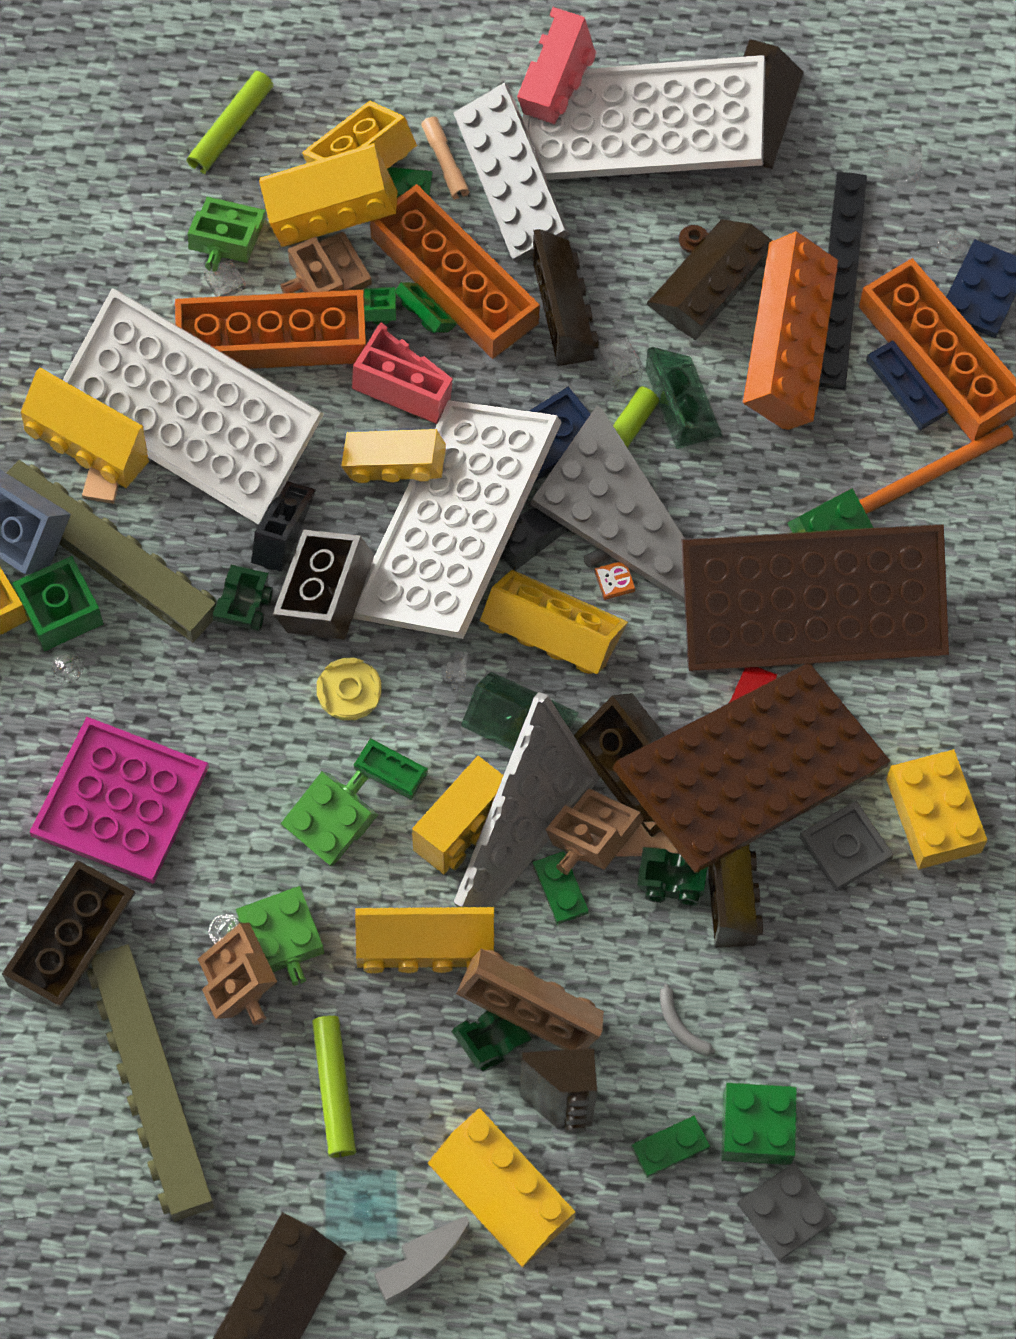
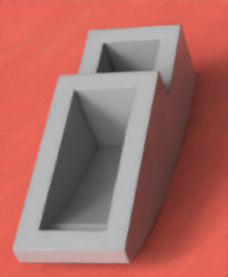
[374,1216,469,1306]

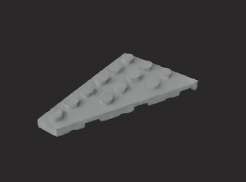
[530,406,685,602]
[453,692,600,907]

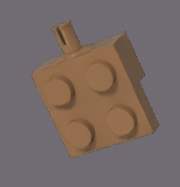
[280,231,372,293]
[546,788,644,875]
[198,923,277,1025]

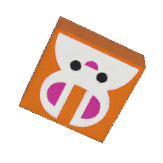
[594,562,635,600]

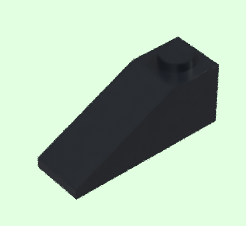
[251,481,316,572]
[501,508,569,571]

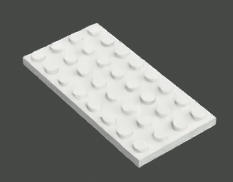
[523,55,765,180]
[63,288,324,525]
[353,400,561,639]

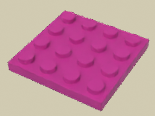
[29,717,209,884]

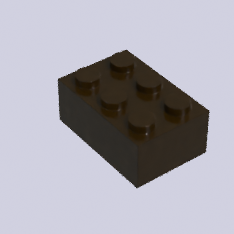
[273,529,374,640]

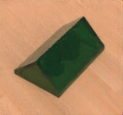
[645,347,722,449]
[461,672,579,751]

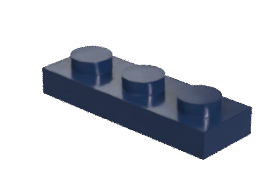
[866,340,948,431]

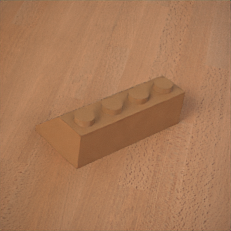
[456,948,604,1050]

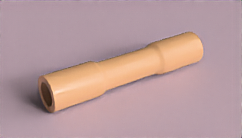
[421,117,469,200]

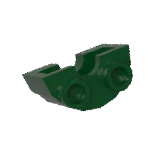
[212,565,273,631]
[637,847,708,906]
[452,1011,532,1072]

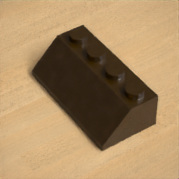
[743,39,804,169]
[646,219,773,341]
[532,229,599,366]
[573,693,666,837]
[708,844,763,948]
[2,860,136,1008]
[520,1048,598,1134]
[213,1212,347,1339]

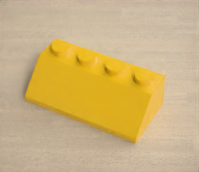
[259,143,397,247]
[21,368,149,488]
[480,570,628,675]
[355,907,494,973]
[428,1108,576,1267]

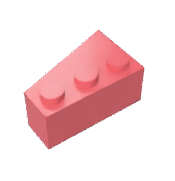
[517,7,596,124]
[352,322,453,424]

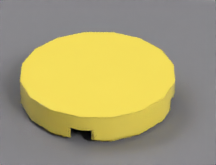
[317,658,381,720]

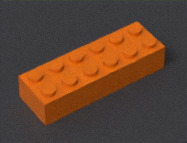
[370,184,540,359]
[743,231,838,430]
[859,258,1016,442]
[175,290,366,369]

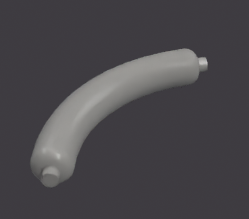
[660,984,715,1056]

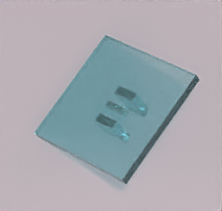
[326,1170,397,1242]

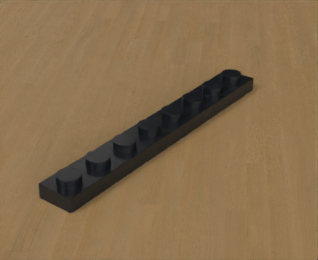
[819,171,867,390]

